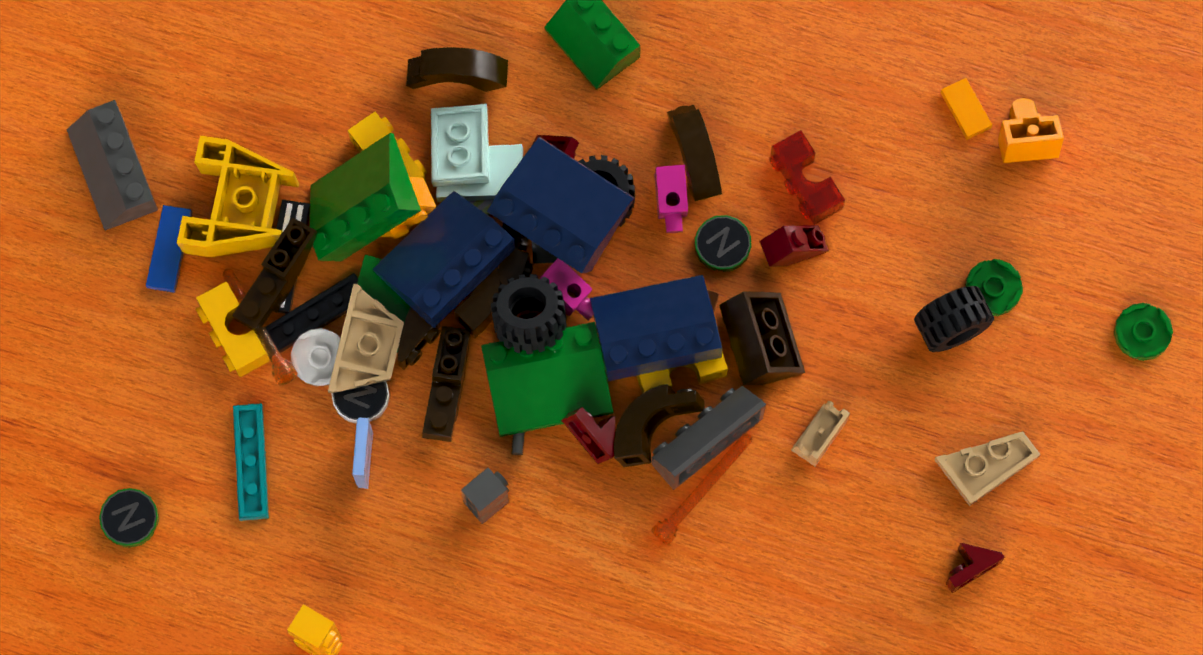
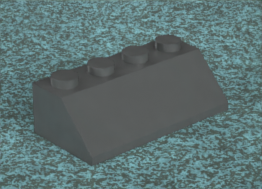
[67,100,158,230]
[651,386,766,490]

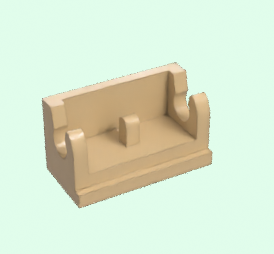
[791,401,850,467]

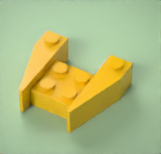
[177,136,299,257]

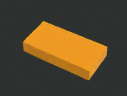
[940,78,992,140]

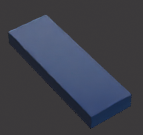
[146,205,192,293]

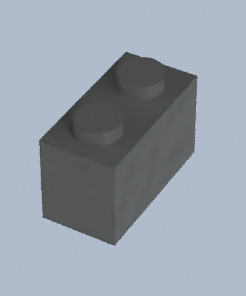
[461,468,509,524]

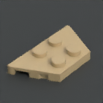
[328,284,404,393]

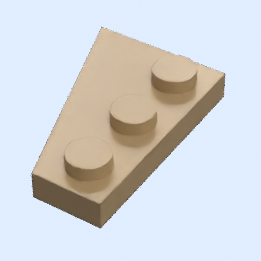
[934,431,1041,506]

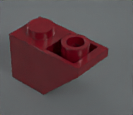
[759,225,829,267]

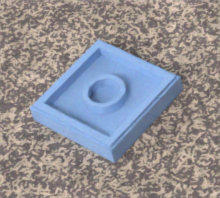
[352,417,373,489]

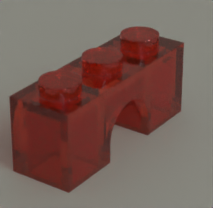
[769,130,845,225]

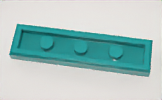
[233,403,269,521]

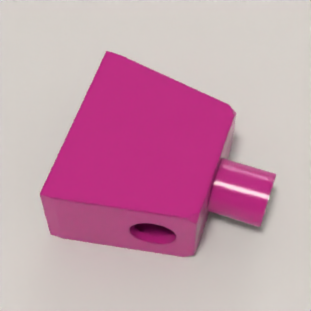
[654,165,688,233]
[540,258,593,321]

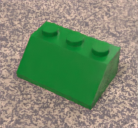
[544,0,641,90]

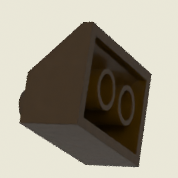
[719,292,805,385]

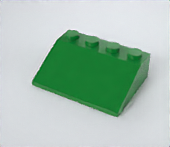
[309,133,421,262]
[481,322,614,437]

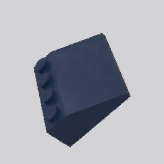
[487,137,635,273]
[372,191,515,328]
[590,275,722,381]

